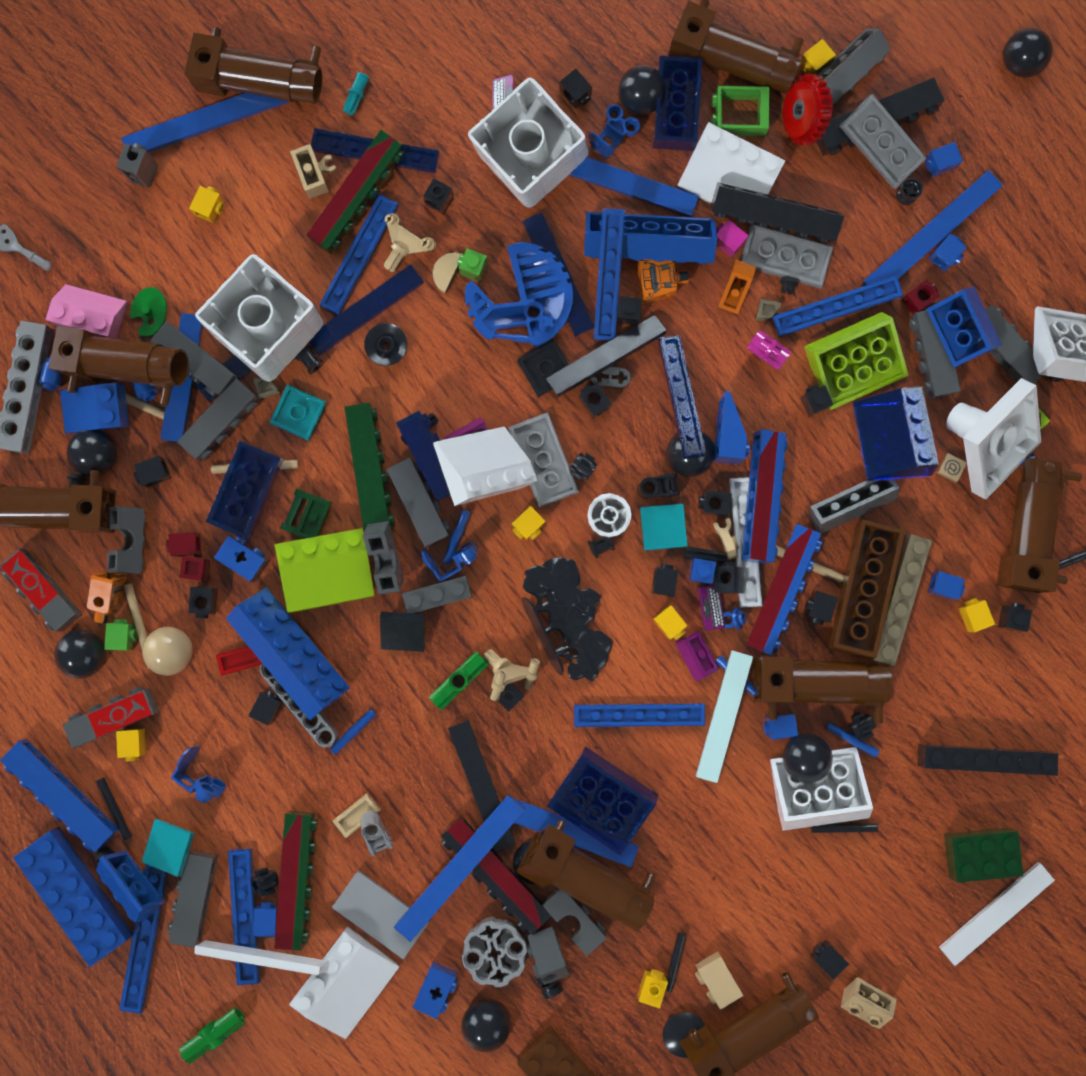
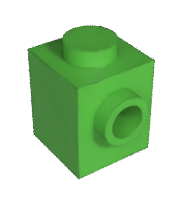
[457,248,488,282]
[104,619,137,651]

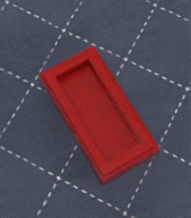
[216,646,262,676]

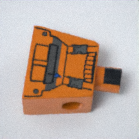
[637,259,688,305]
[87,570,128,623]

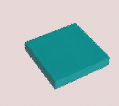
[269,384,327,441]
[640,504,687,551]
[142,819,195,877]

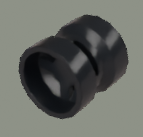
[896,178,923,205]
[535,976,564,999]

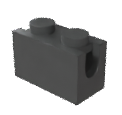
[116,143,158,188]
[526,927,569,985]

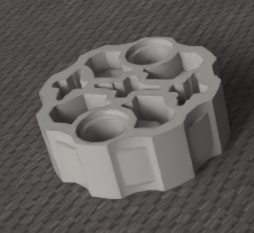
[462,916,527,988]

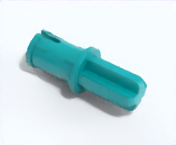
[343,72,370,116]

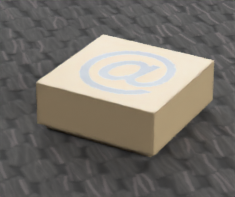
[936,453,967,483]

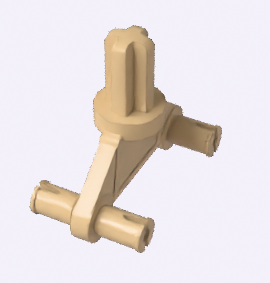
[384,213,436,272]
[483,649,540,701]

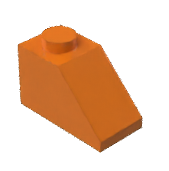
[718,260,756,314]

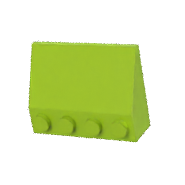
[804,312,909,410]
[274,528,375,613]

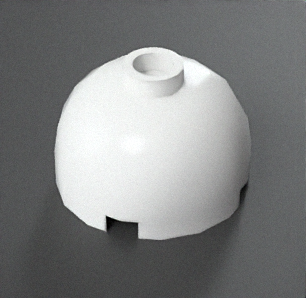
[587,493,631,537]

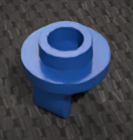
[723,608,746,630]

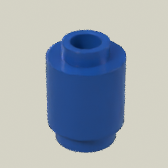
[38,358,64,391]
[131,382,158,401]

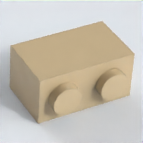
[695,951,743,1009]

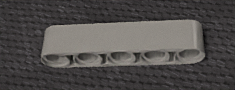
[260,663,338,747]

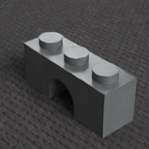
[107,506,146,574]
[363,521,404,594]
[402,576,473,614]
[542,888,607,956]

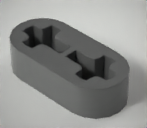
[590,367,631,389]

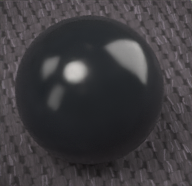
[1003,28,1053,78]
[618,65,666,115]
[666,429,715,477]
[66,430,117,477]
[54,630,106,679]
[783,733,833,783]
[461,999,511,1052]

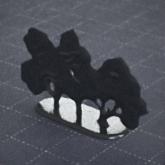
[522,558,613,681]

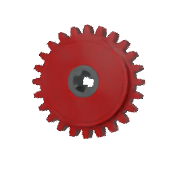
[782,74,833,146]

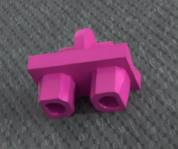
[746,330,791,370]

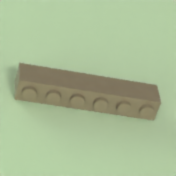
[868,534,932,666]

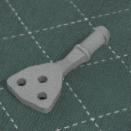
[0,224,52,271]

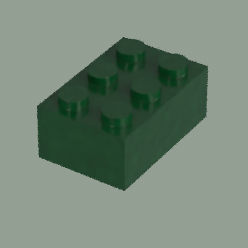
[944,827,1024,883]

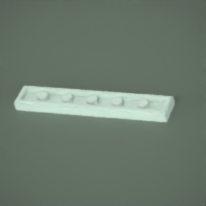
[696,650,753,783]

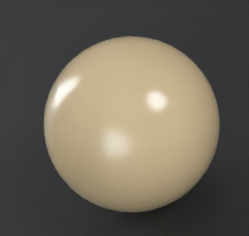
[142,627,193,676]

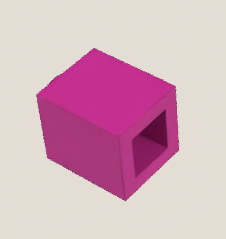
[716,220,748,258]

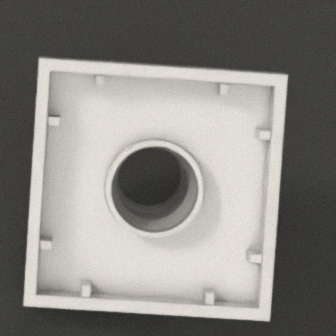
[947,378,1041,500]

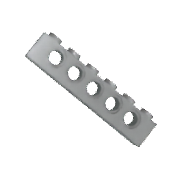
[0,321,54,455]

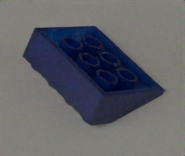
[853,386,939,481]
[547,746,658,855]

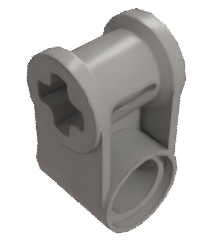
[360,811,394,857]

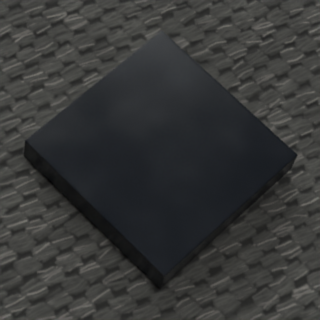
[517,339,569,398]
[380,612,425,652]

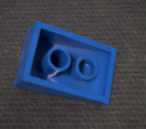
[60,383,130,434]
[713,391,750,465]

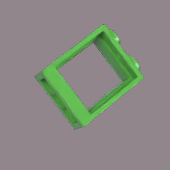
[711,86,769,136]

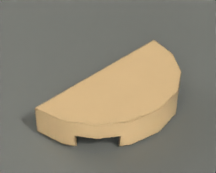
[432,252,461,294]

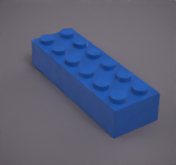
[584,212,717,264]
[226,587,350,720]
[13,827,133,968]

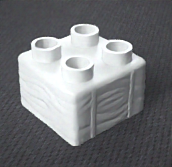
[468,77,588,208]
[195,254,323,382]

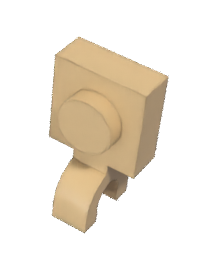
[713,518,739,560]

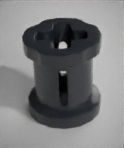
[295,346,324,375]
[587,536,615,559]

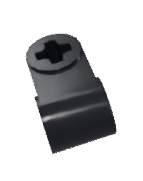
[637,473,680,499]

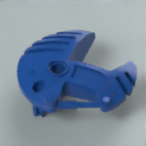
[465,242,573,347]

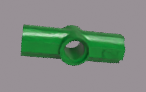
[429,651,489,711]
[179,1007,246,1065]

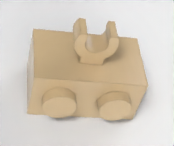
[290,144,337,199]

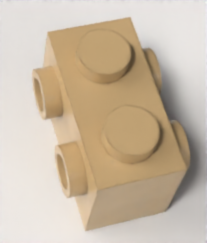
[840,977,897,1029]

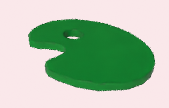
[130,287,167,337]

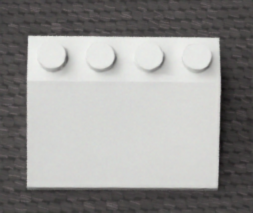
[677,122,785,224]
[1033,306,1086,382]
[433,427,537,506]
[770,747,873,831]
[289,926,400,1039]

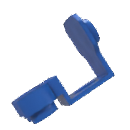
[588,104,640,159]
[421,541,478,582]
[171,745,226,803]

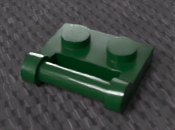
[280,489,332,539]

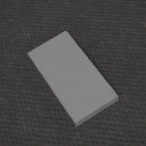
[839,94,926,189]
[740,224,833,289]
[508,412,579,508]
[332,870,430,959]

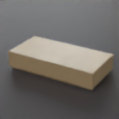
[332,793,381,838]

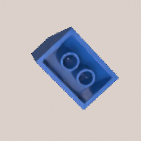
[926,287,1002,367]
[96,850,165,923]

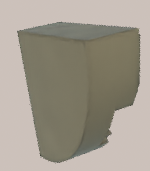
[755,299,781,321]
[253,378,281,400]

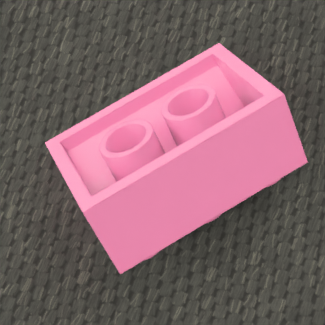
[46,284,128,339]

